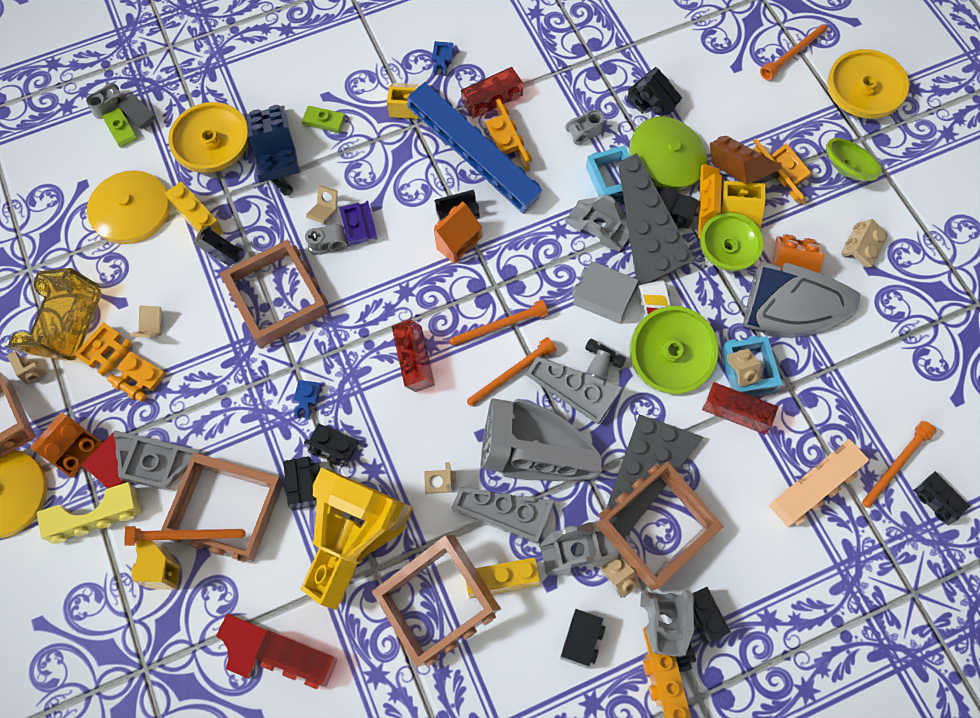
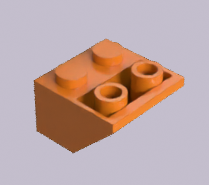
[434,202,482,264]
[773,234,825,273]
[30,412,103,478]

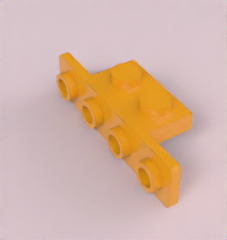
[485,99,532,171]
[753,138,812,205]
[698,164,722,239]
[642,627,691,718]

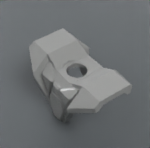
[565,195,629,252]
[539,522,619,575]
[640,590,694,657]

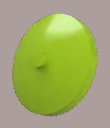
[629,117,707,191]
[629,306,718,394]

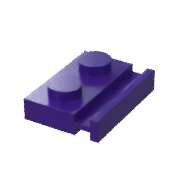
[339,201,378,246]

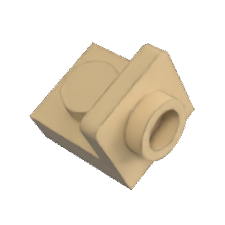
[7,351,45,384]

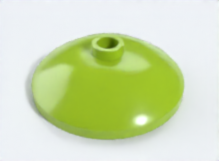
[826,138,882,181]
[700,212,764,271]

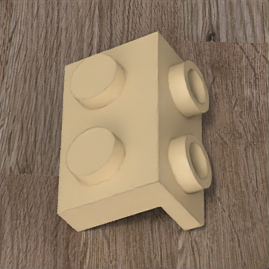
[841,219,888,268]

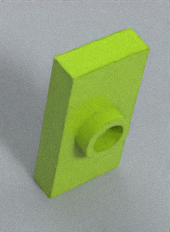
[302,105,346,133]
[102,108,137,147]

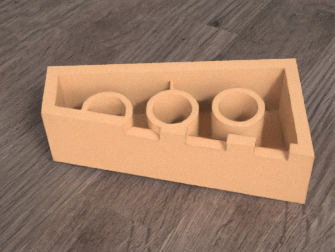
[769,439,869,527]

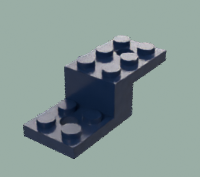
[246,105,300,183]

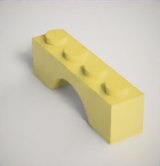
[37,482,142,544]

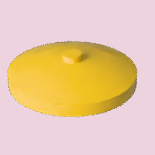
[827,49,909,119]
[168,102,249,173]
[87,170,170,244]
[0,450,48,539]

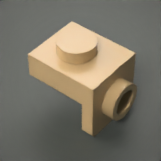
[727,349,761,387]
[600,554,639,598]

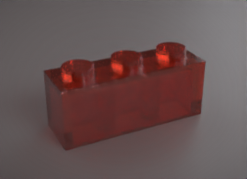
[461,67,523,119]
[391,319,435,392]
[702,382,778,435]
[255,630,338,690]

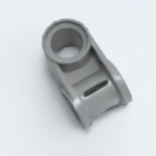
[86,83,127,119]
[565,110,604,145]
[305,224,347,255]

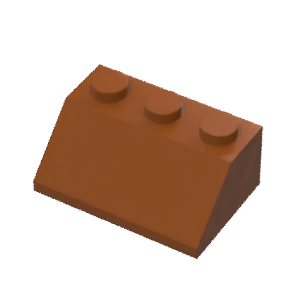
[709,135,782,185]

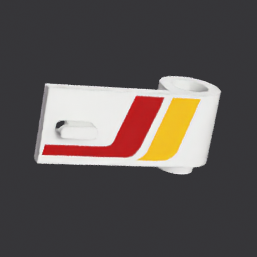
[636,280,671,315]

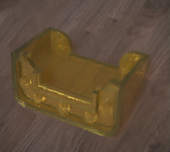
[7,268,102,361]

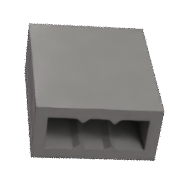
[572,261,638,324]

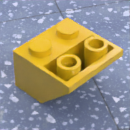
[387,83,432,119]
[719,181,765,230]
[131,540,181,590]

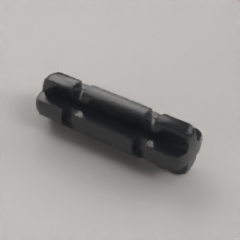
[270,177,293,196]
[585,338,626,368]

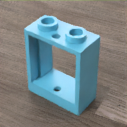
[586,145,630,202]
[721,335,783,400]

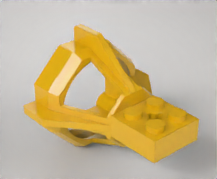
[300,467,413,610]

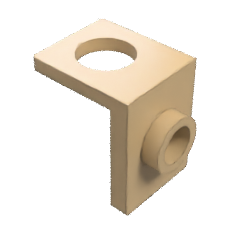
[306,185,338,224]
[130,305,161,338]
[424,462,456,494]

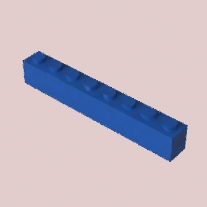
[407,82,542,214]

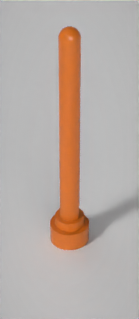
[760,24,827,81]
[449,299,548,346]
[467,337,557,406]
[862,421,937,508]
[124,526,246,546]

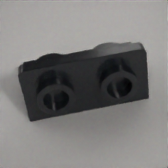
[304,423,359,466]
[913,471,971,525]

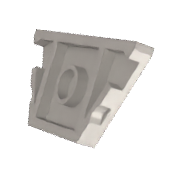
[113,430,201,490]

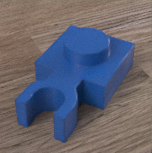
[432,41,454,76]
[294,380,321,420]

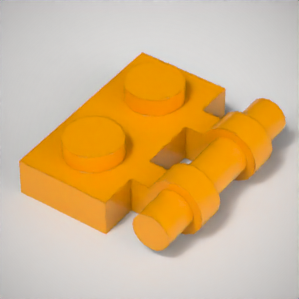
[74,323,133,377]
[107,351,166,402]

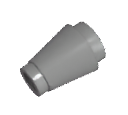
[586,349,611,380]

